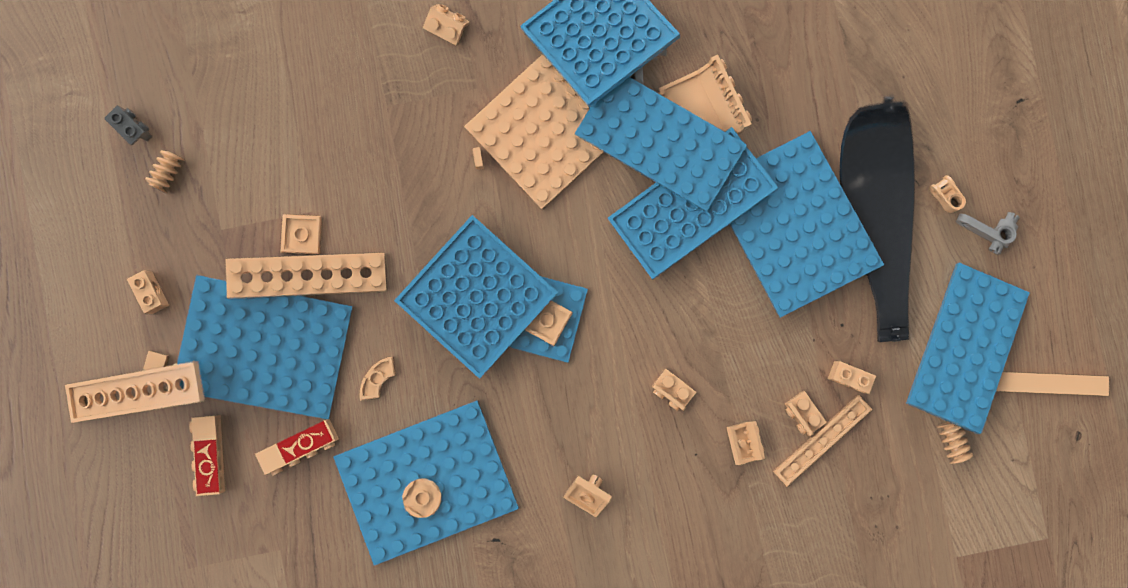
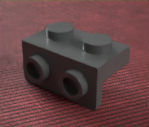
[104,105,152,145]

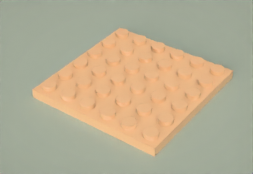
[464,54,604,209]

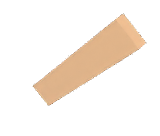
[996,372,1109,396]
[773,395,872,486]

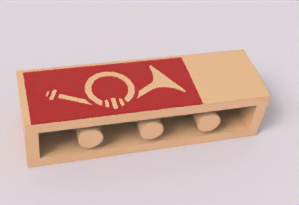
[189,415,225,496]
[255,419,339,476]

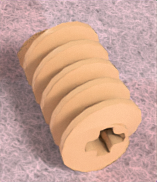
[145,150,185,193]
[937,422,973,464]

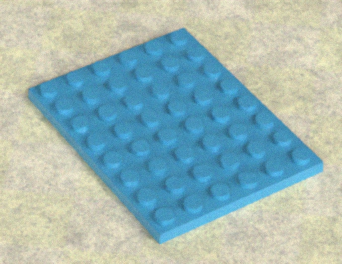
[730,131,884,318]
[177,275,353,419]
[333,400,519,566]

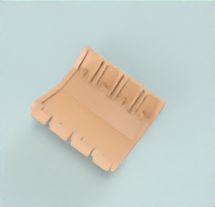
[658,55,752,134]

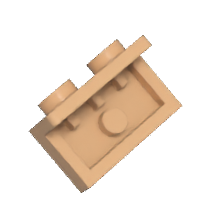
[423,4,469,45]
[727,421,765,465]

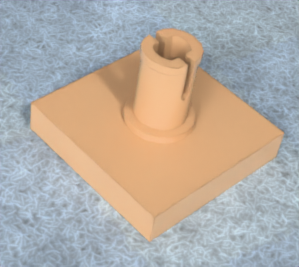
[563,475,612,517]

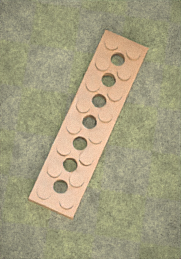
[226,253,386,299]
[65,361,205,423]

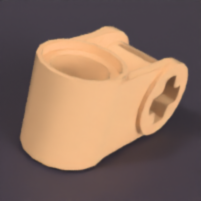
[929,175,966,213]

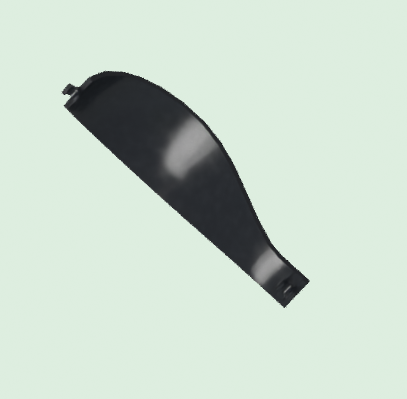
[839,96,915,342]

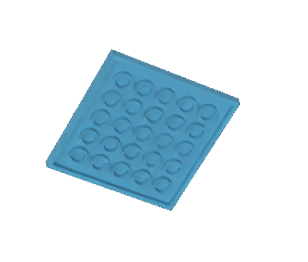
[520,0,680,108]
[394,215,558,379]

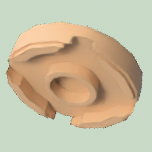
[402,478,442,518]

